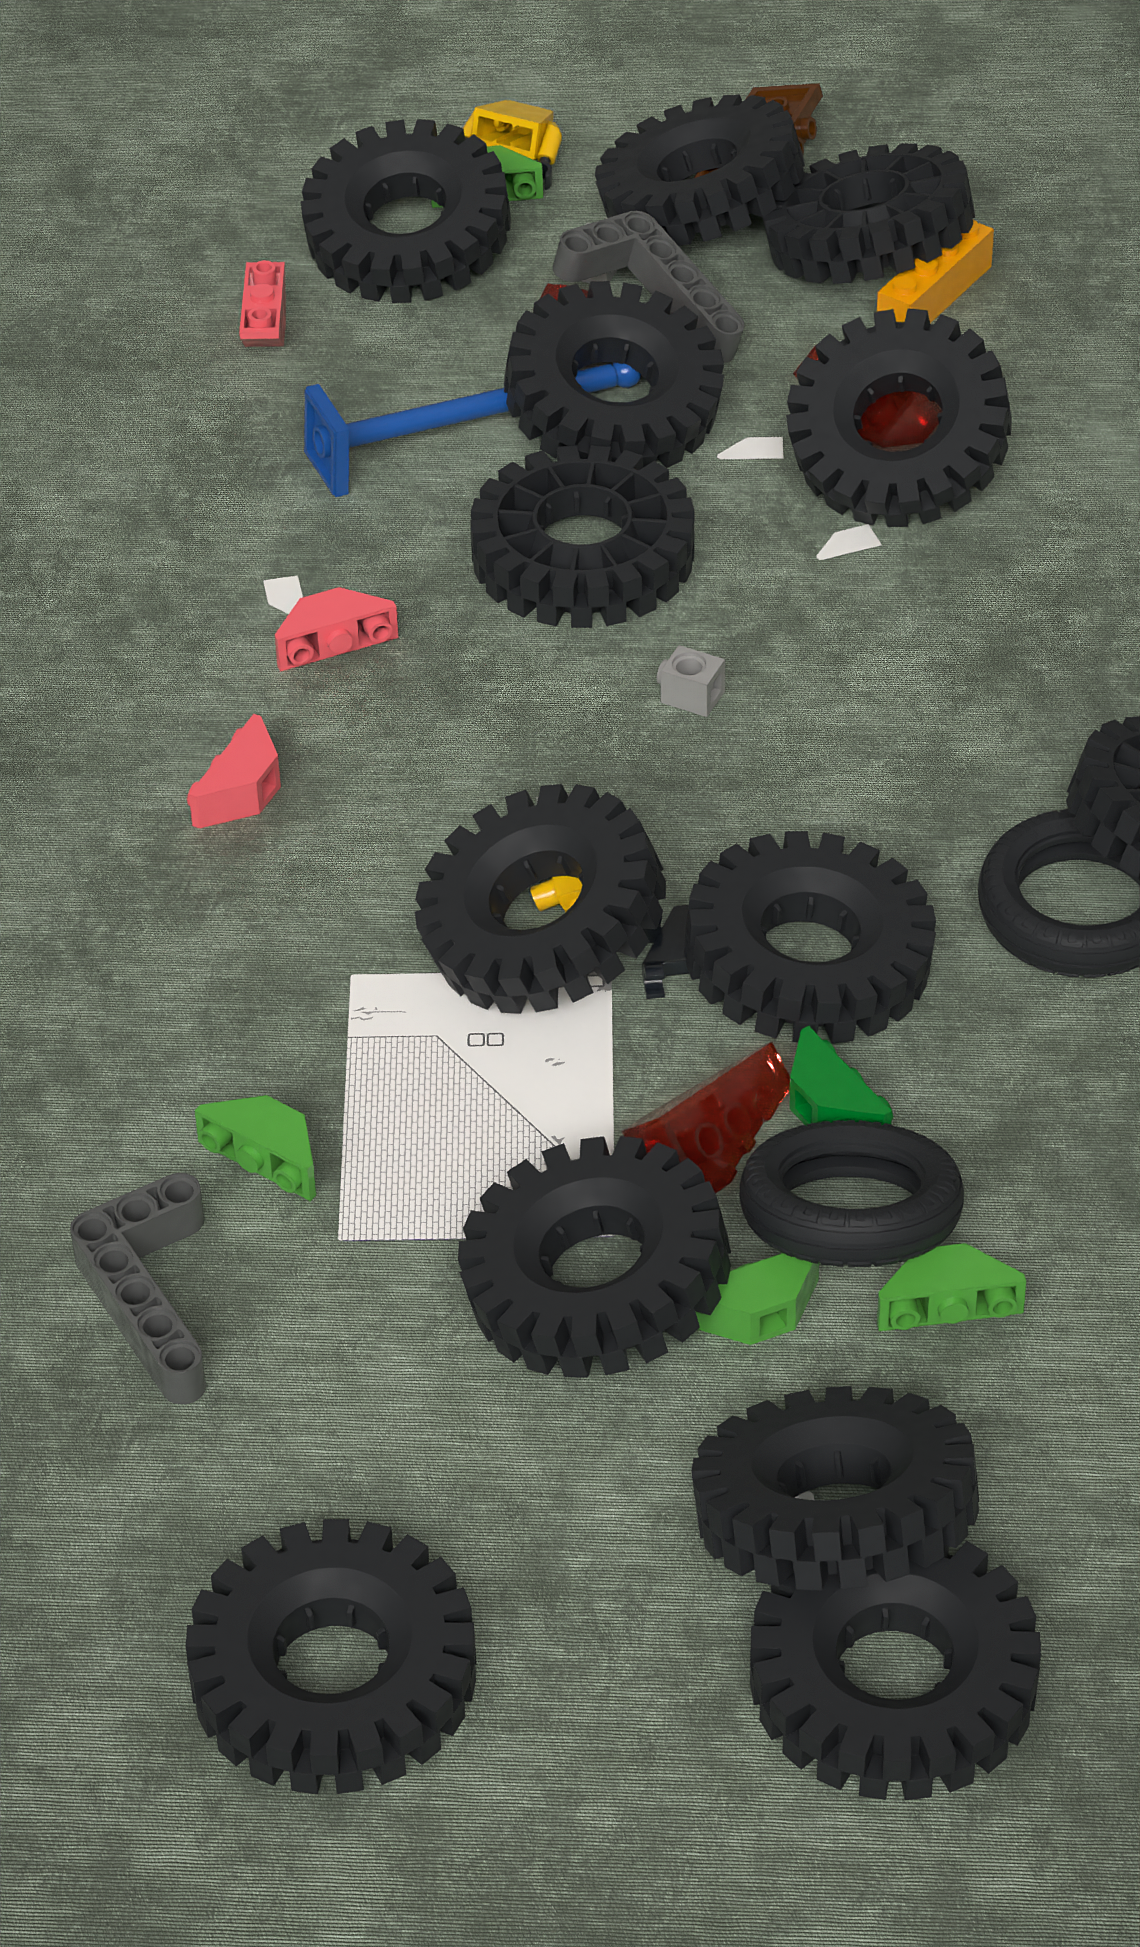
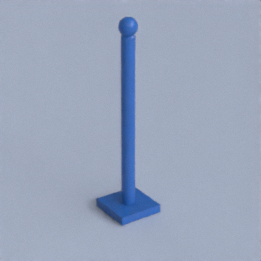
[304,363,641,497]

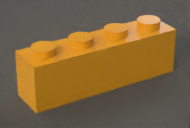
[877,220,994,323]

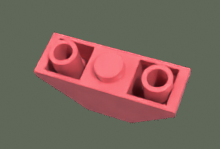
[239,260,286,347]
[275,587,398,672]
[187,714,281,828]

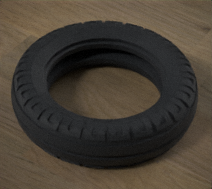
[978,809,1140,978]
[739,1120,964,1268]

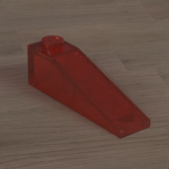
[621,1042,790,1194]

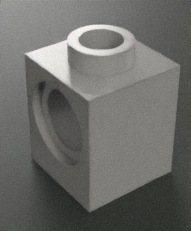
[657,645,725,717]

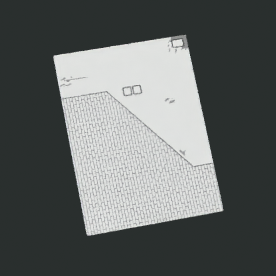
[338,972,614,1241]

